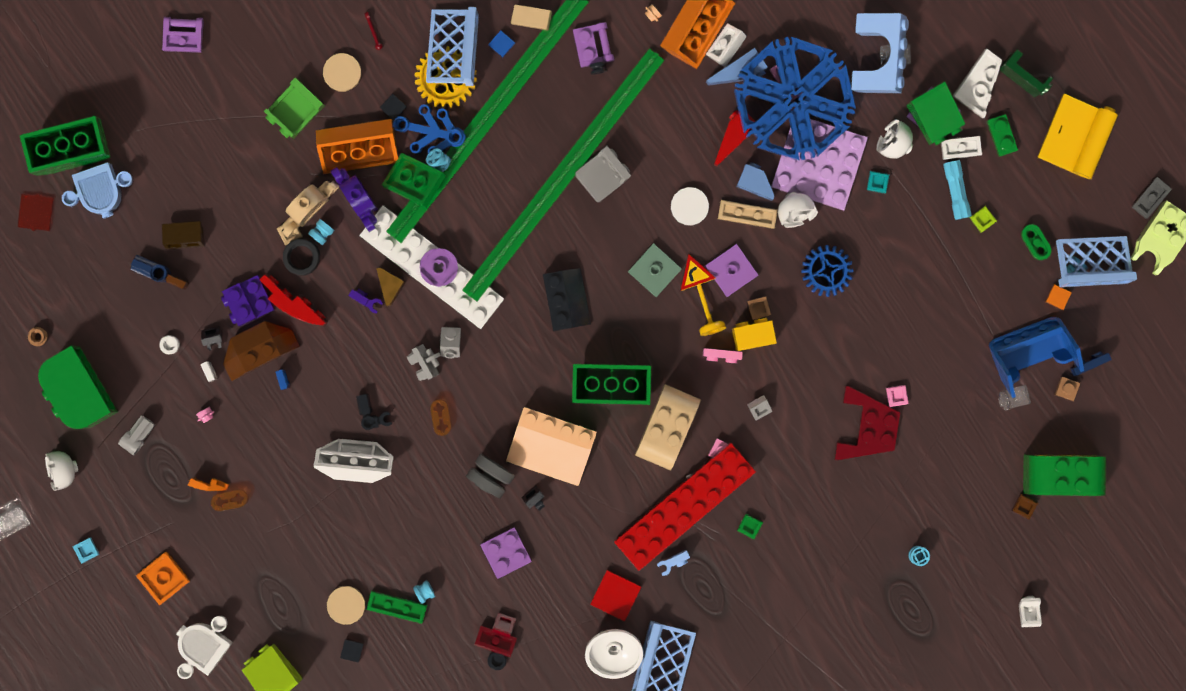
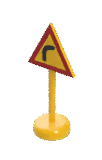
[681,255,726,336]

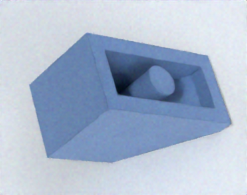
[736,162,774,201]

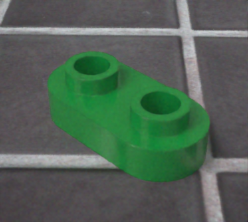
[1021,224,1051,260]

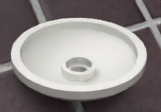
[585,629,643,679]

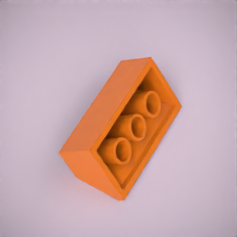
[660,0,735,69]
[316,119,398,174]

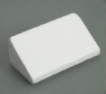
[706,23,746,67]

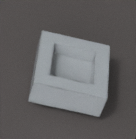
[747,395,772,421]

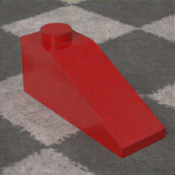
[714,110,755,167]

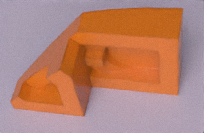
[188,478,229,491]

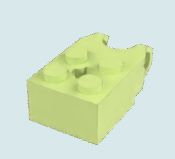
[1130,201,1186,275]

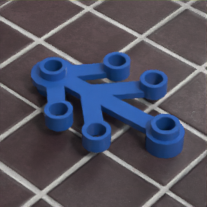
[393,104,466,154]

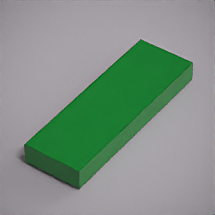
[367,591,427,624]

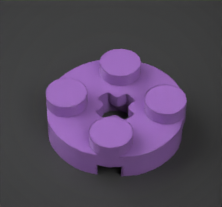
[420,248,458,287]

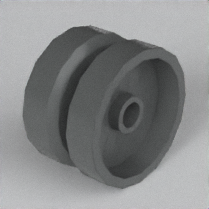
[466,453,515,499]

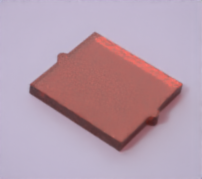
[18,194,54,231]

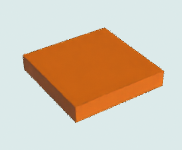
[136,551,190,606]

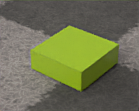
[970,206,997,233]

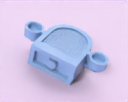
[62,162,133,218]

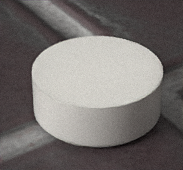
[160,335,180,354]

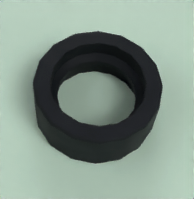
[283,239,320,275]

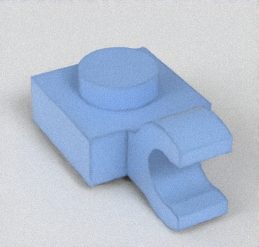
[657,550,690,576]

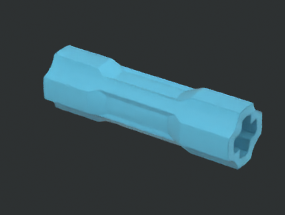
[943,160,972,220]

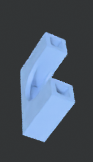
[851,13,909,93]

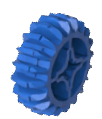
[801,245,853,297]

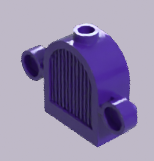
[331,167,378,233]

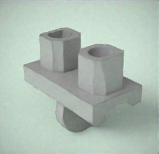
[407,344,441,381]

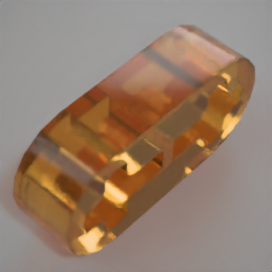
[431,400,451,436]
[211,490,248,511]

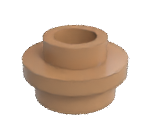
[28,327,48,346]

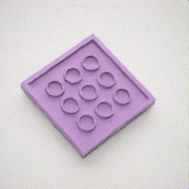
[771,119,868,211]

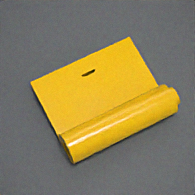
[1037,94,1118,179]

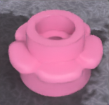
[196,406,214,423]

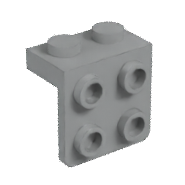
[575,146,631,202]

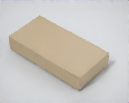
[511,5,552,30]

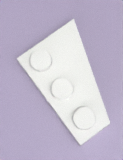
[953,49,1002,118]

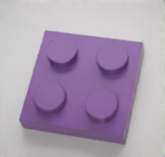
[480,527,532,579]

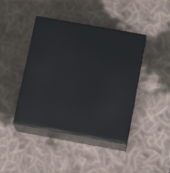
[380,93,407,121]
[340,639,364,663]

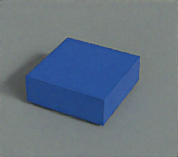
[488,30,515,58]
[275,370,290,390]

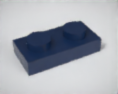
[1070,351,1112,376]

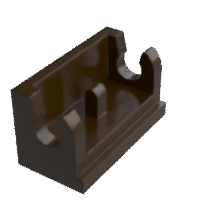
[162,221,204,249]

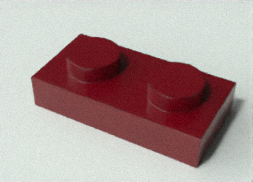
[474,626,517,658]

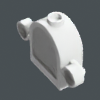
[176,616,233,679]

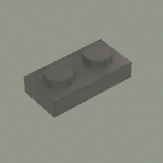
[1131,177,1172,219]

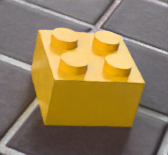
[732,318,776,351]

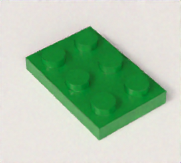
[382,153,446,208]

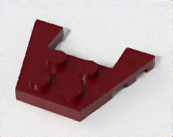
[834,386,900,460]

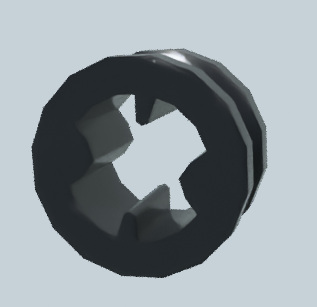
[589,61,608,75]

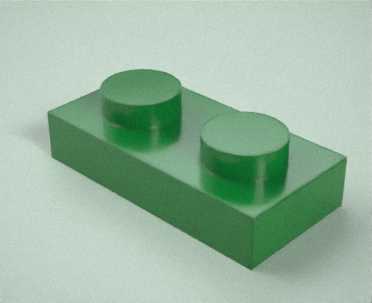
[987,114,1018,157]

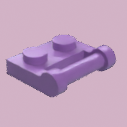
[162,17,204,53]
[573,22,614,68]

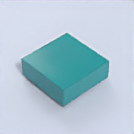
[866,171,889,194]

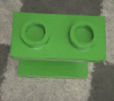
[264,78,325,139]

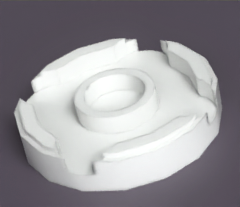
[671,187,709,226]

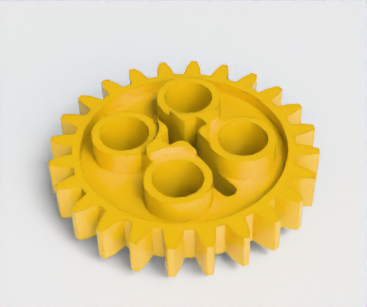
[415,46,477,109]

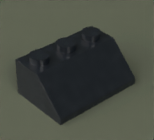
[543,268,591,332]

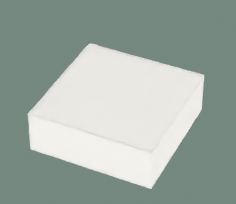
[201,362,218,382]

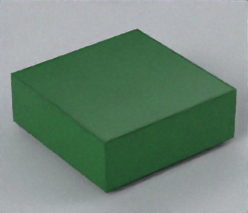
[737,513,763,539]

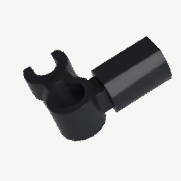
[356,394,392,430]

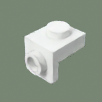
[1019,596,1042,627]

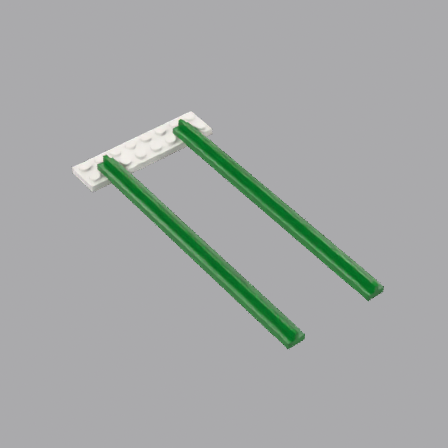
[359,0,664,329]

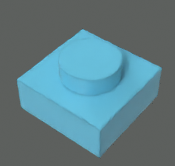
[73,538,100,564]

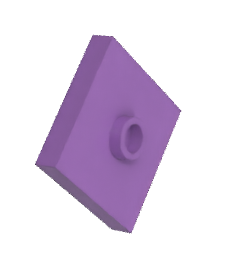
[705,244,758,297]

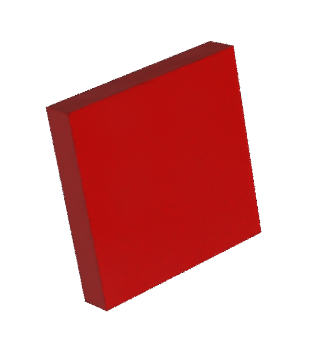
[590,570,641,621]

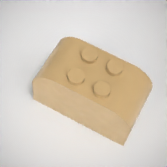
[634,384,701,471]

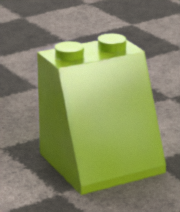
[242,644,303,691]

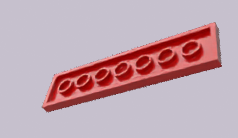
[614,442,756,571]

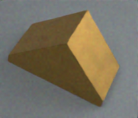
[376,268,405,306]

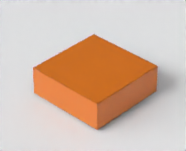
[1045,284,1072,310]

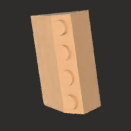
[506,407,597,486]

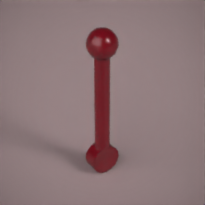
[364,12,383,50]

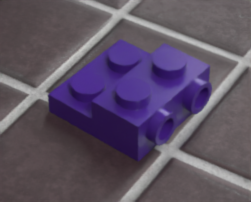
[221,275,275,326]

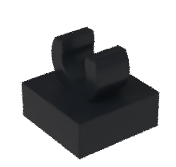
[201,326,222,351]
[521,486,545,511]

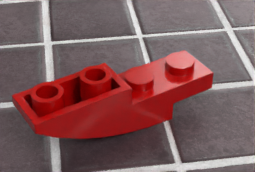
[260,274,327,326]

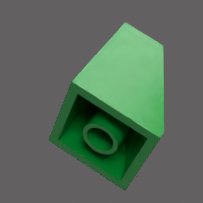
[906,82,965,146]

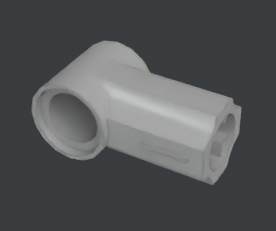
[118,415,155,456]

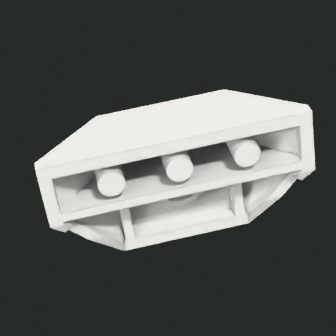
[314,439,393,483]

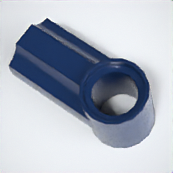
[130,255,171,283]

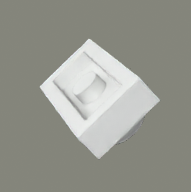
[941,136,982,160]

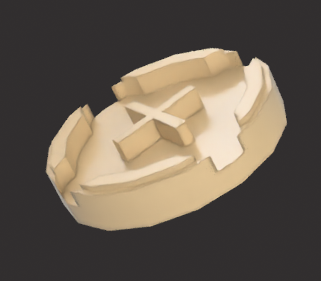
[323,53,361,92]
[327,586,365,625]

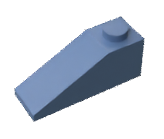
[706,48,767,85]

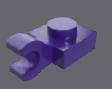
[348,288,383,314]

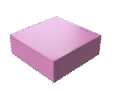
[886,385,909,407]

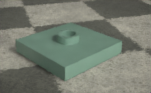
[628,243,681,297]

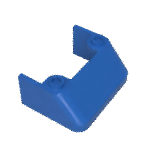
[989,317,1084,398]

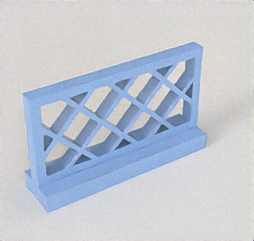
[426,7,479,86]
[1056,236,1137,287]
[631,620,696,691]

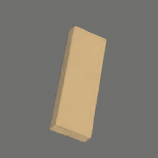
[718,200,778,229]

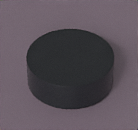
[488,652,507,670]

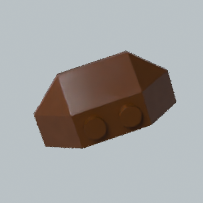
[223,321,300,381]

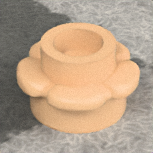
[645,5,662,22]

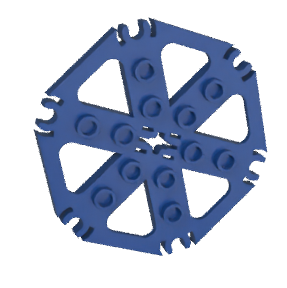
[734,37,856,161]

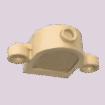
[282,181,339,238]

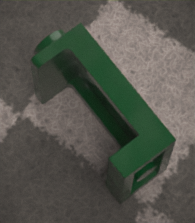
[999,50,1053,98]

